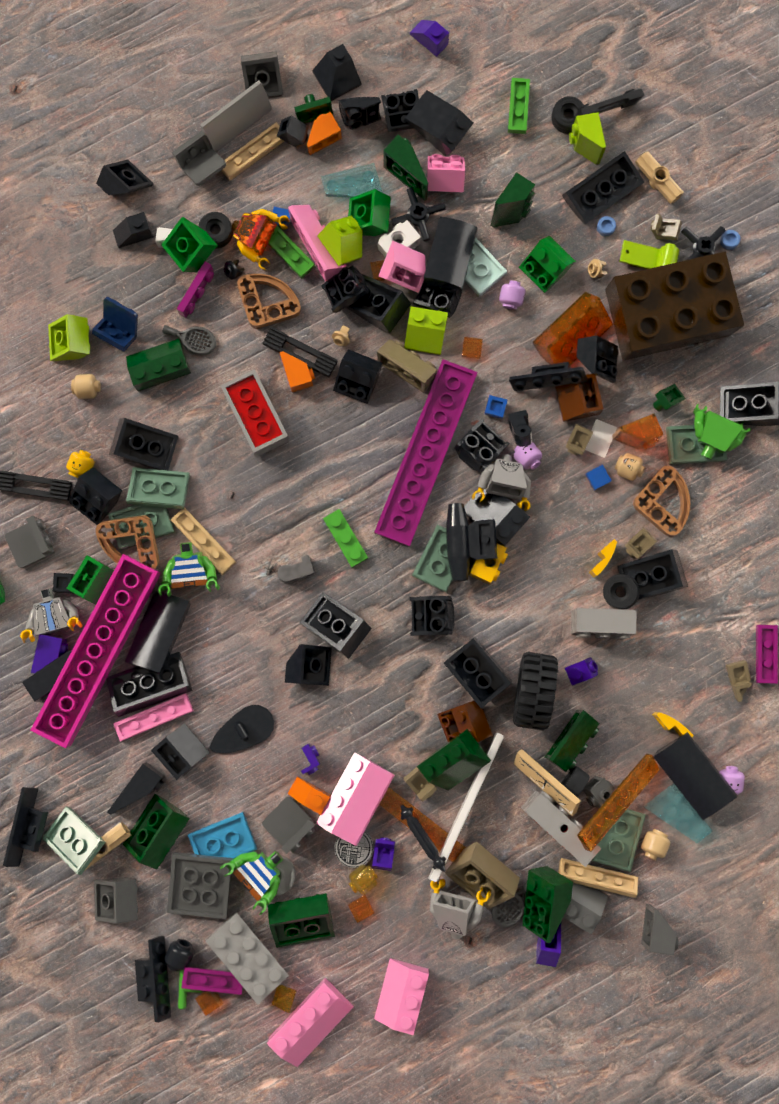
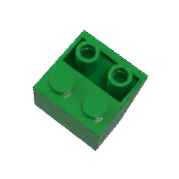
[519,236,576,293]
[66,555,114,605]

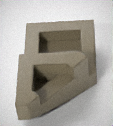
[726,660,752,702]

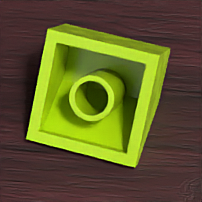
[569,112,606,165]
[317,215,362,266]
[404,306,448,355]
[48,314,90,361]

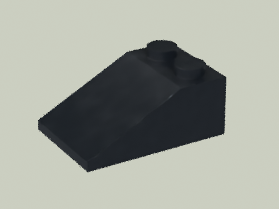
[404,90,474,157]
[346,274,411,333]
[720,382,779,426]
[109,418,178,471]
[464,489,530,547]
[617,549,688,600]
[300,592,372,659]

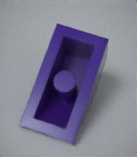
[410,20,449,57]
[31,634,68,674]
[536,923,561,967]

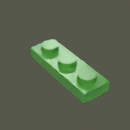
[508,78,530,134]
[268,226,315,279]
[323,509,368,568]

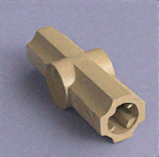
[635,152,684,204]
[85,822,132,870]

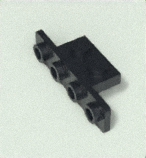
[509,362,587,391]
[3,787,48,867]
[135,936,171,1023]

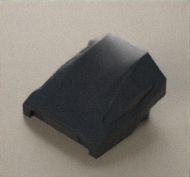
[381,89,419,132]
[338,97,381,130]
[321,265,370,313]
[413,281,463,318]
[454,419,510,472]
[410,596,455,636]

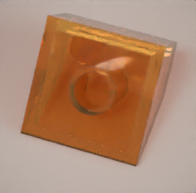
[612,413,664,450]

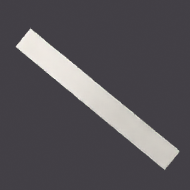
[428,733,504,882]

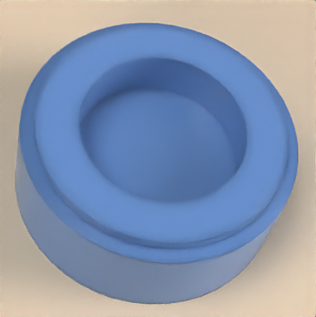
[597,216,616,236]
[720,230,740,250]

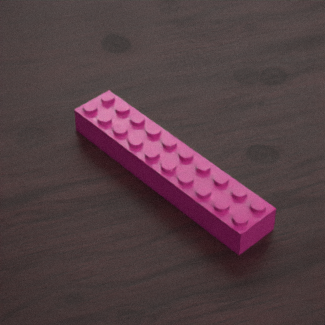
[30,554,161,748]

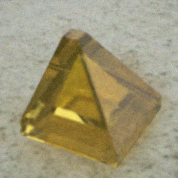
[272,985,297,1013]

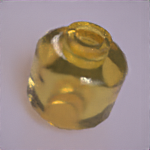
[348,864,378,895]

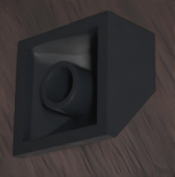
[312,44,362,101]
[96,159,154,195]
[285,644,332,686]

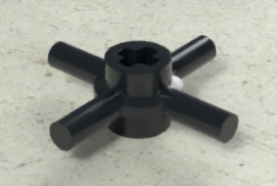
[391,187,446,242]
[681,226,726,260]

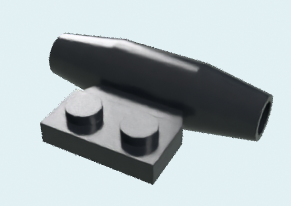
[446,503,498,582]

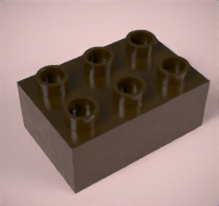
[605,251,744,361]

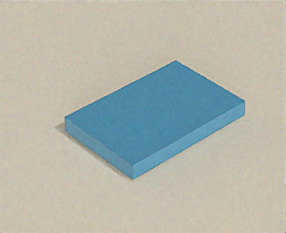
[187,812,257,859]

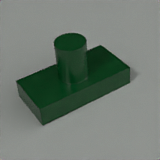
[294,94,333,124]
[653,384,686,412]

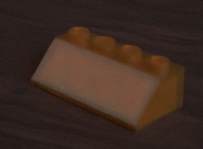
[533,292,613,365]

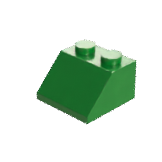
[348,189,391,236]
[161,217,218,273]

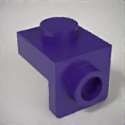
[565,657,598,686]
[301,743,321,775]
[372,837,395,871]

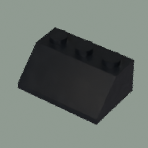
[444,637,512,708]

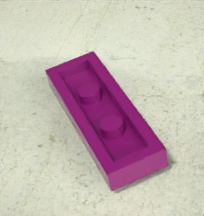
[177,262,214,318]
[756,625,778,684]
[181,967,243,995]

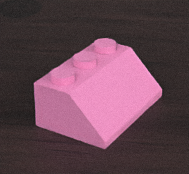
[374,958,429,1035]

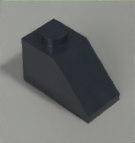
[113,212,154,248]

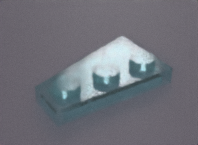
[321,163,383,198]
[644,783,712,843]

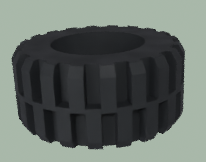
[513,652,558,731]

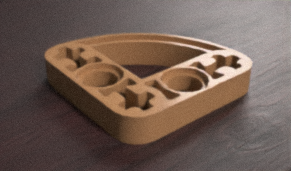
[237,274,301,329]
[633,466,690,537]
[96,515,159,569]

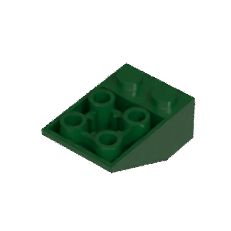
[523,866,573,943]

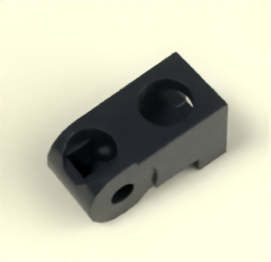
[508,410,532,447]

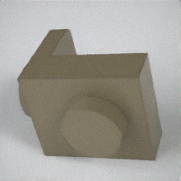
[651,214,682,240]
[566,424,594,456]
[625,527,657,559]
[403,767,437,802]

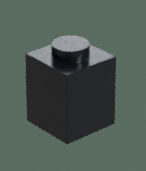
[277,115,309,147]

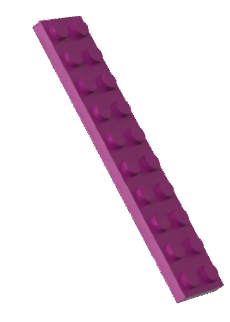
[374,359,478,547]

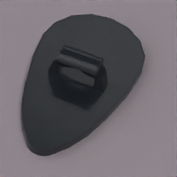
[210,705,274,753]

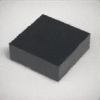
[52,573,75,593]

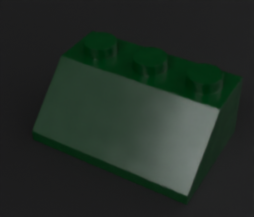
[490,172,536,227]
[126,338,191,392]
[544,709,600,772]
[417,729,491,791]
[123,794,190,870]
[268,893,335,948]

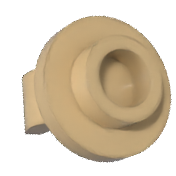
[588,259,607,278]
[332,325,350,346]

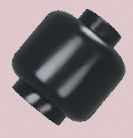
[165,939,194,972]

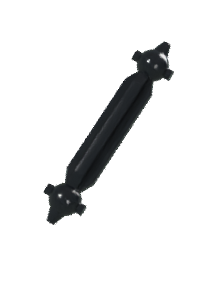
[400,805,446,872]

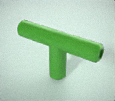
[178,970,203,1009]

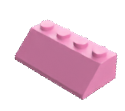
[288,205,347,282]
[316,753,395,846]
[267,978,354,1067]

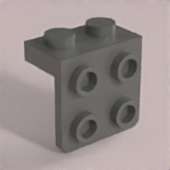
[172,131,226,186]
[5,516,55,568]
[262,796,316,854]

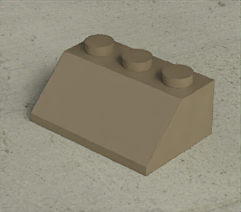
[377,339,437,393]
[445,842,520,909]

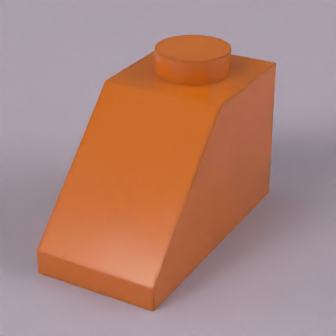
[307,112,342,155]
[279,351,315,392]
[288,776,331,815]

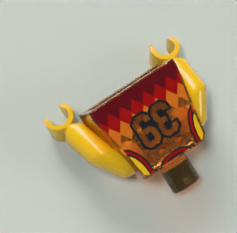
[232,209,290,270]

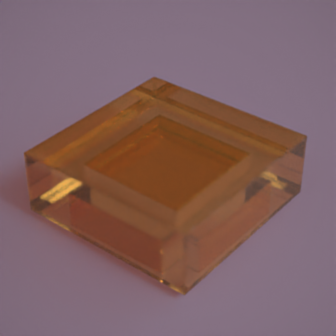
[370,260,386,281]
[462,337,483,359]
[348,894,375,923]
[195,991,223,1016]

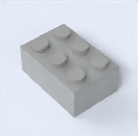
[571,608,636,640]

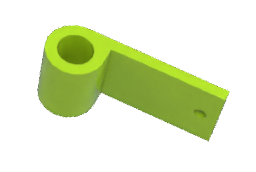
[619,240,679,269]

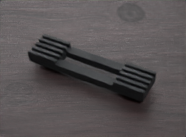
[573,88,644,121]
[262,327,338,378]
[0,470,72,501]

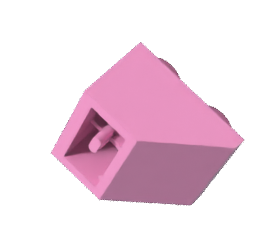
[427,154,465,192]
[379,241,426,293]

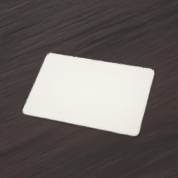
[585,419,617,458]

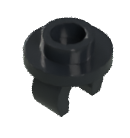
[224,260,245,280]

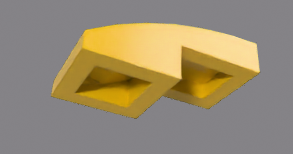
[589,539,617,578]
[652,712,694,737]

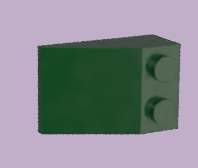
[383,135,428,201]

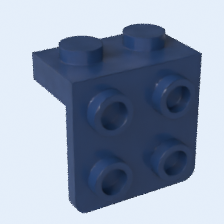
[92,297,138,352]

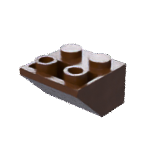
[555,373,604,422]
[437,700,493,742]

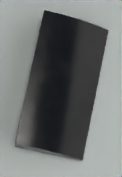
[562,151,644,224]
[424,217,478,290]
[125,591,191,676]
[106,652,193,717]
[653,732,738,820]

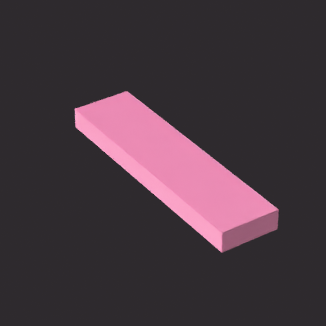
[113,693,194,742]

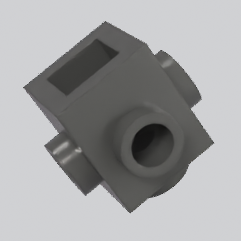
[583,776,617,809]

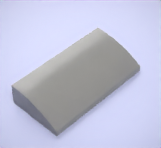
[200,80,272,152]

